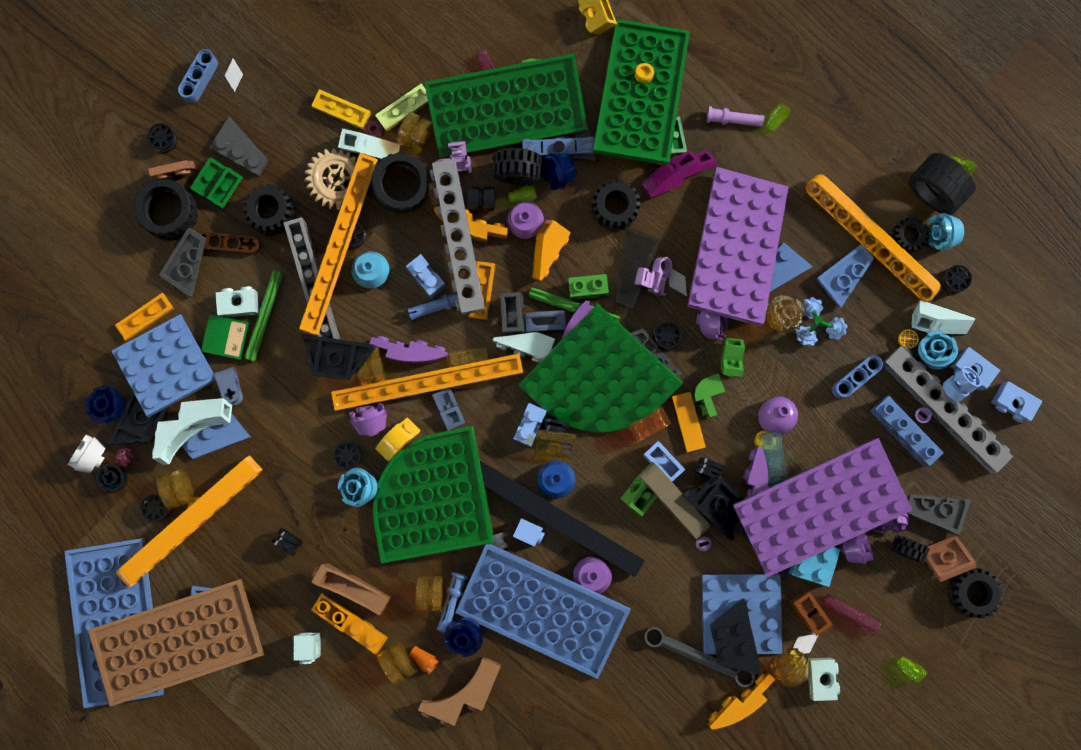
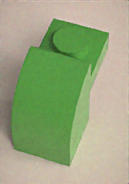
[721,337,745,378]
[693,374,725,419]

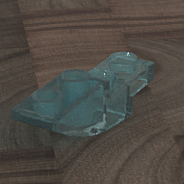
[761,432,788,488]

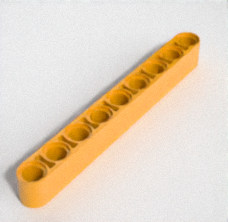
[806,174,940,302]
[116,456,263,588]

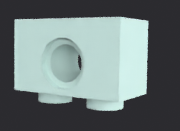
[216,287,259,318]
[294,632,321,664]
[807,658,840,701]

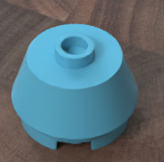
[927,213,964,251]
[352,251,389,289]
[918,331,958,370]
[338,468,377,507]

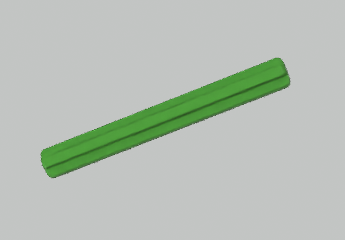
[245,270,283,361]
[528,288,620,322]

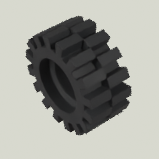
[892,217,930,253]
[890,535,930,564]

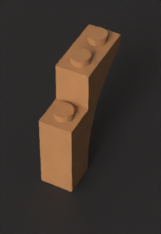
[312,563,391,616]
[418,657,501,727]

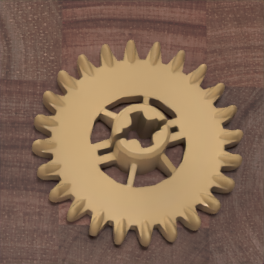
[304,148,356,210]

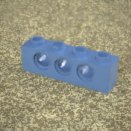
[870,396,943,467]

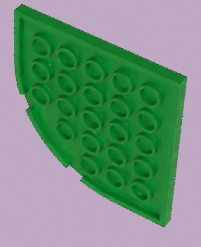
[518,303,683,432]
[373,426,495,564]

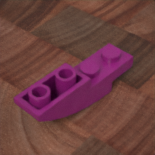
[641,150,717,198]

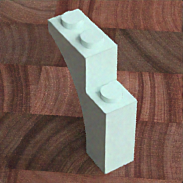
[152,398,232,465]

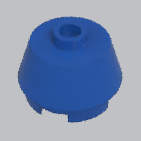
[537,460,575,499]

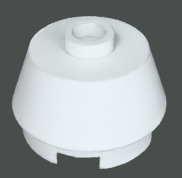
[67,434,105,473]

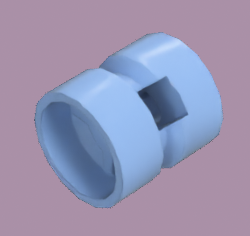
[943,366,982,402]

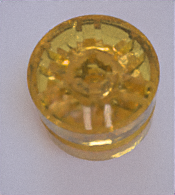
[396,112,433,153]
[357,347,386,385]
[157,468,195,510]
[416,576,444,612]
[377,641,417,686]

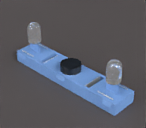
[522,137,594,155]

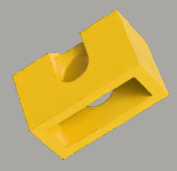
[578,0,617,35]

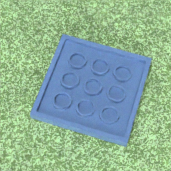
[112,314,216,417]
[702,574,782,654]

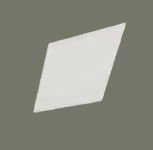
[225,59,243,92]
[668,269,687,296]
[789,635,818,656]

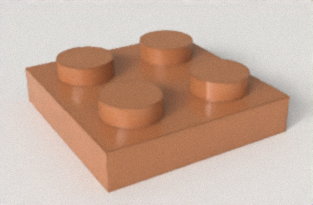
[148,160,196,179]
[925,536,976,582]

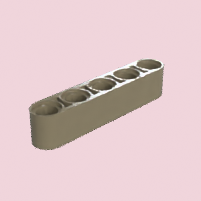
[638,462,711,540]

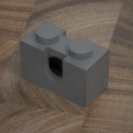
[500,292,525,334]

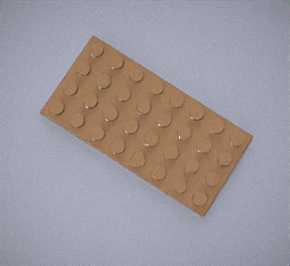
[88,579,264,707]

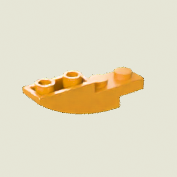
[434,207,508,243]
[311,593,388,654]
[707,672,775,730]

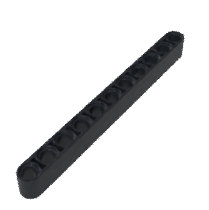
[480,461,645,577]

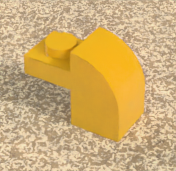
[375,417,421,462]

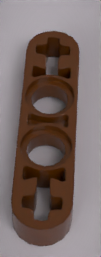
[196,231,261,255]

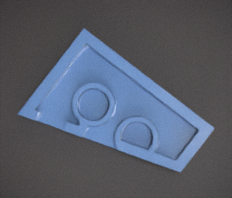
[770,242,813,292]
[816,244,874,309]
[182,413,251,460]

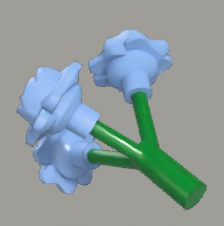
[796,297,847,346]

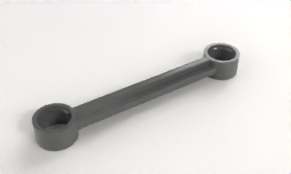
[644,626,755,687]

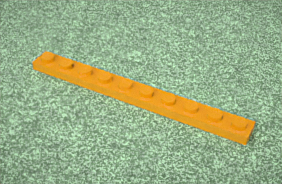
[299,153,378,336]
[331,354,523,411]

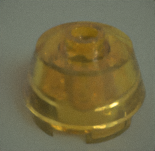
[766,295,804,332]
[770,648,809,687]

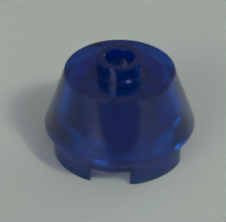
[541,153,576,190]
[85,385,125,424]
[445,617,483,657]

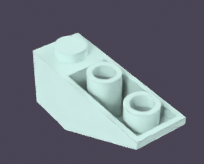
[338,129,400,160]
[912,300,975,334]
[493,332,555,363]

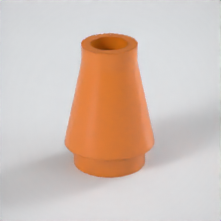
[409,646,439,674]

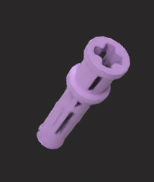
[706,106,764,127]

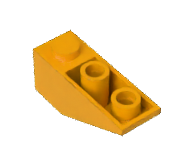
[532,220,571,281]

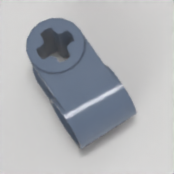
[215,367,243,406]

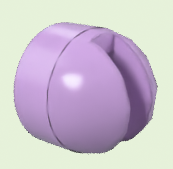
[915,407,932,423]
[695,536,712,551]

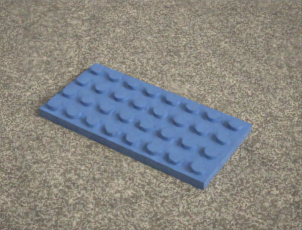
[64,538,164,708]
[455,543,631,679]

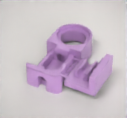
[436,141,472,173]
[635,257,672,296]

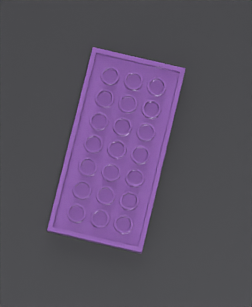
[687,167,788,327]
[733,438,912,577]

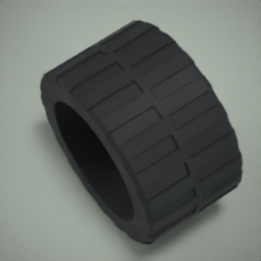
[372,152,429,213]
[909,153,976,215]
[133,178,198,241]

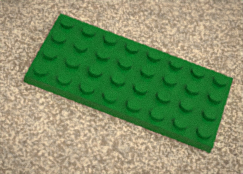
[593,19,690,166]
[424,53,588,157]

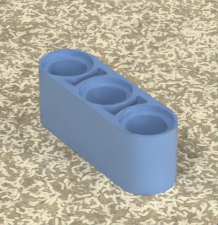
[178,49,218,104]
[832,355,883,399]

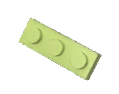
[375,84,428,132]

